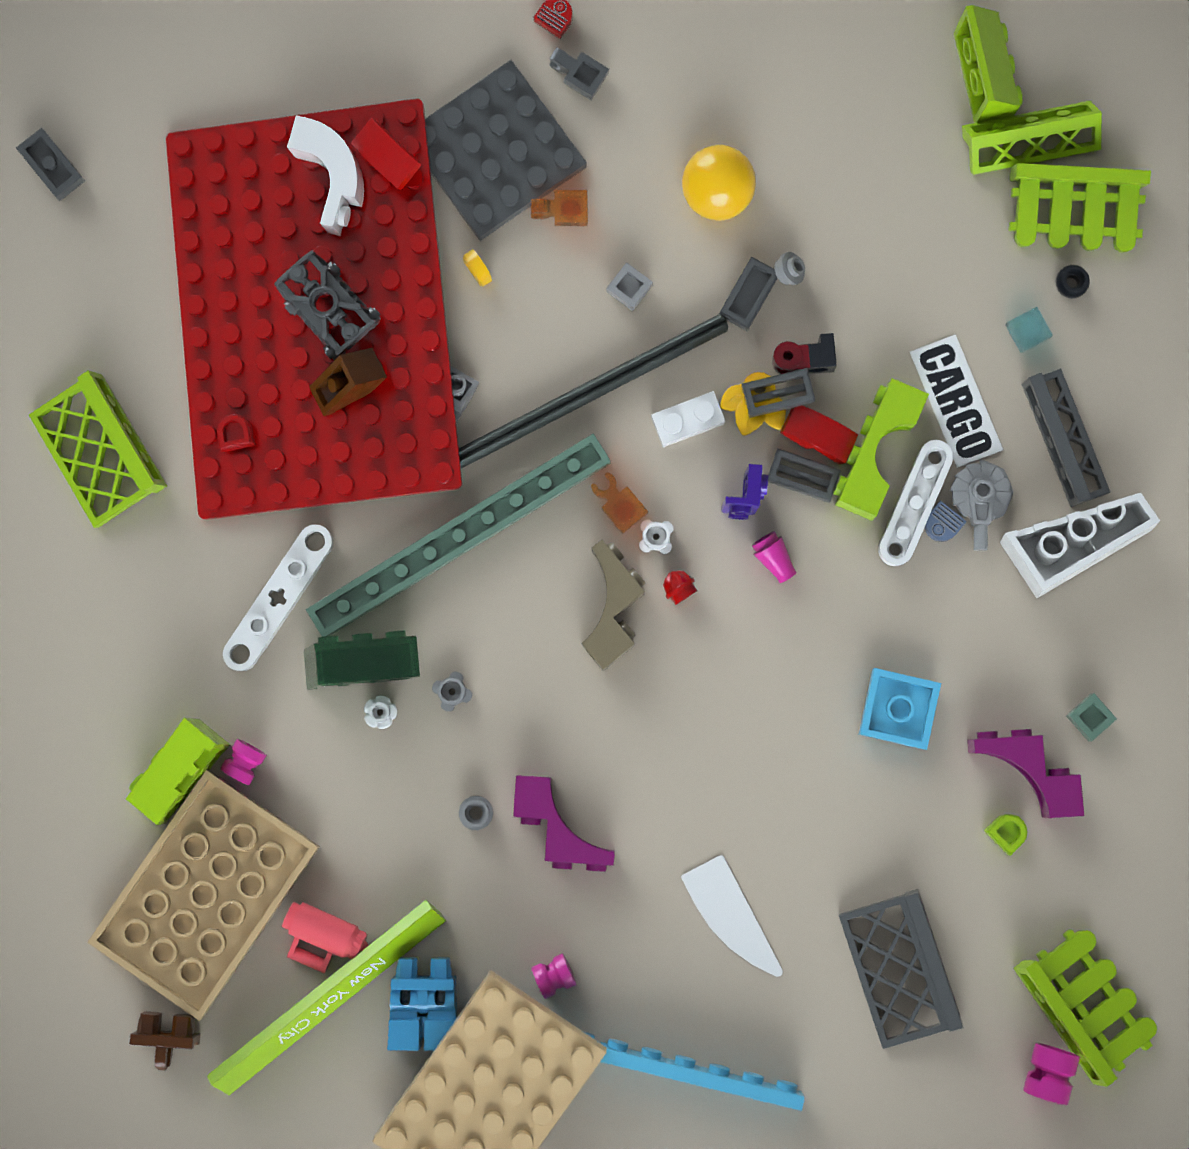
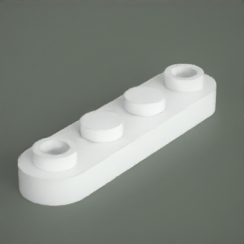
[878,440,953,566]

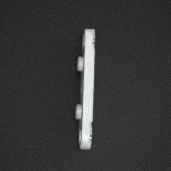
[223,525,333,671]

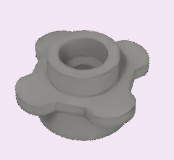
[432,672,472,711]

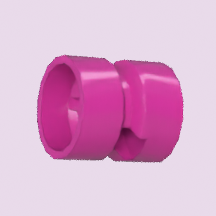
[1023,1042,1080,1105]

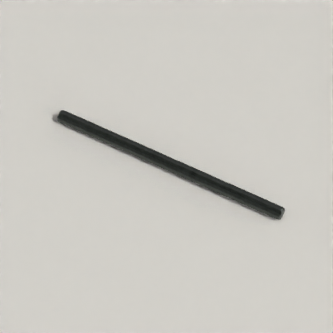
[459,314,729,469]

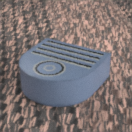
[924,500,967,542]

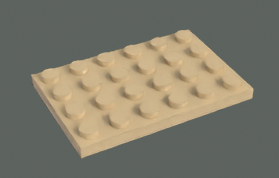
[87,770,320,1021]
[372,970,607,1149]

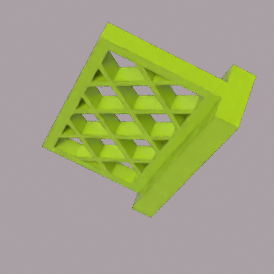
[29,370,167,528]

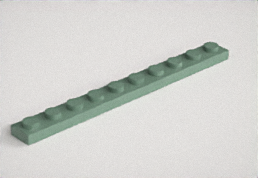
[306,433,611,639]

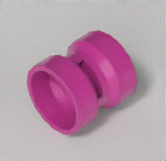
[220,739,267,785]
[531,953,577,999]

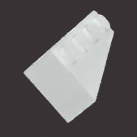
[1000,493,1160,598]

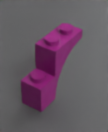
[967,729,1084,818]
[513,775,615,872]

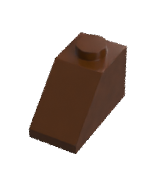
[309,348,387,416]

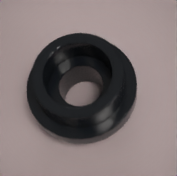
[1055,265,1090,299]

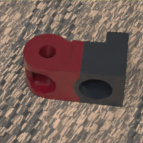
[772,333,837,374]

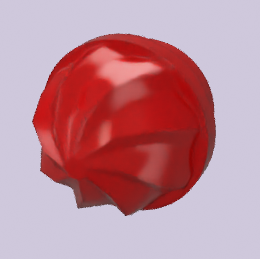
[663,571,698,605]

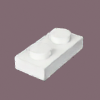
[651,391,726,447]

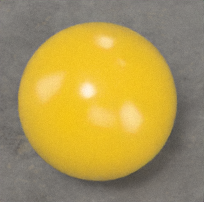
[682,145,756,220]

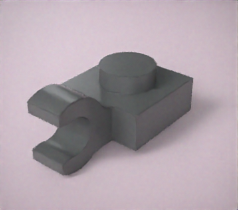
[549,48,609,100]

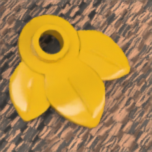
[720,372,786,436]

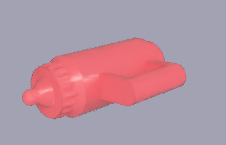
[282,902,369,974]

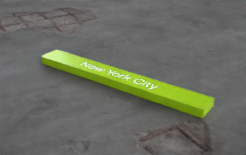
[207,900,446,1095]

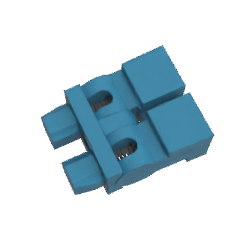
[387,957,457,1051]

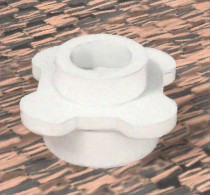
[639,520,673,554]

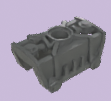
[274,250,381,360]

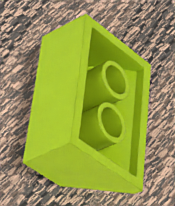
[953,5,1023,123]

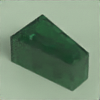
[304,631,420,690]

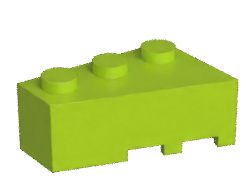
[126,718,230,825]

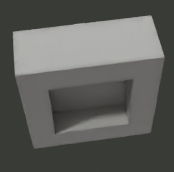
[606,262,653,311]

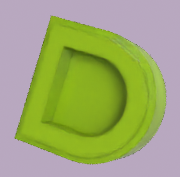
[984,814,1027,856]

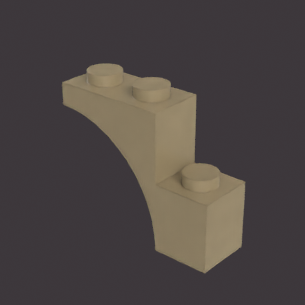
[582,539,646,671]

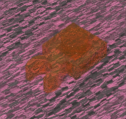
[591,472,648,535]

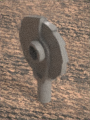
[950,460,1014,551]

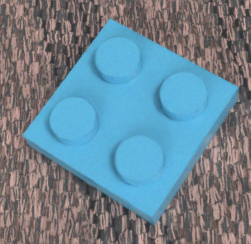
[858,668,941,750]

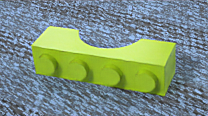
[833,378,929,521]

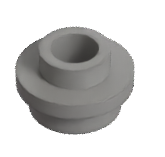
[775,252,805,285]
[459,796,493,830]

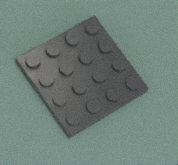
[425,60,587,241]

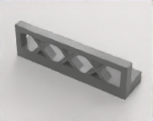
[1022,369,1110,507]

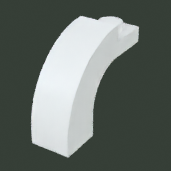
[287,115,364,236]

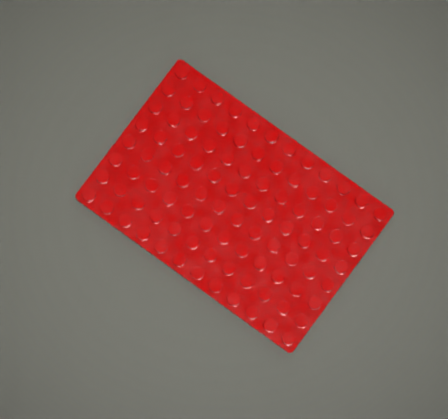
[166,99,462,520]

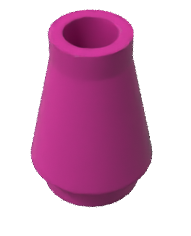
[752,531,797,583]

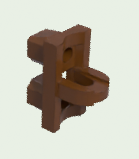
[129,1011,201,1071]

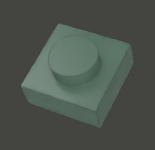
[1066,693,1117,742]

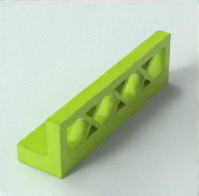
[962,101,1102,175]

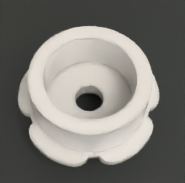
[364,696,397,729]

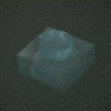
[1005,307,1053,353]

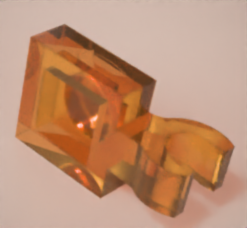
[531,190,588,226]

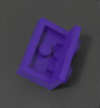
[721,464,768,520]

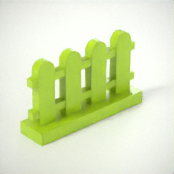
[1008,163,1151,253]
[1013,929,1157,1087]

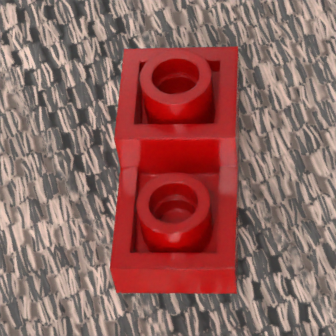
[351,117,422,190]
[780,405,859,465]

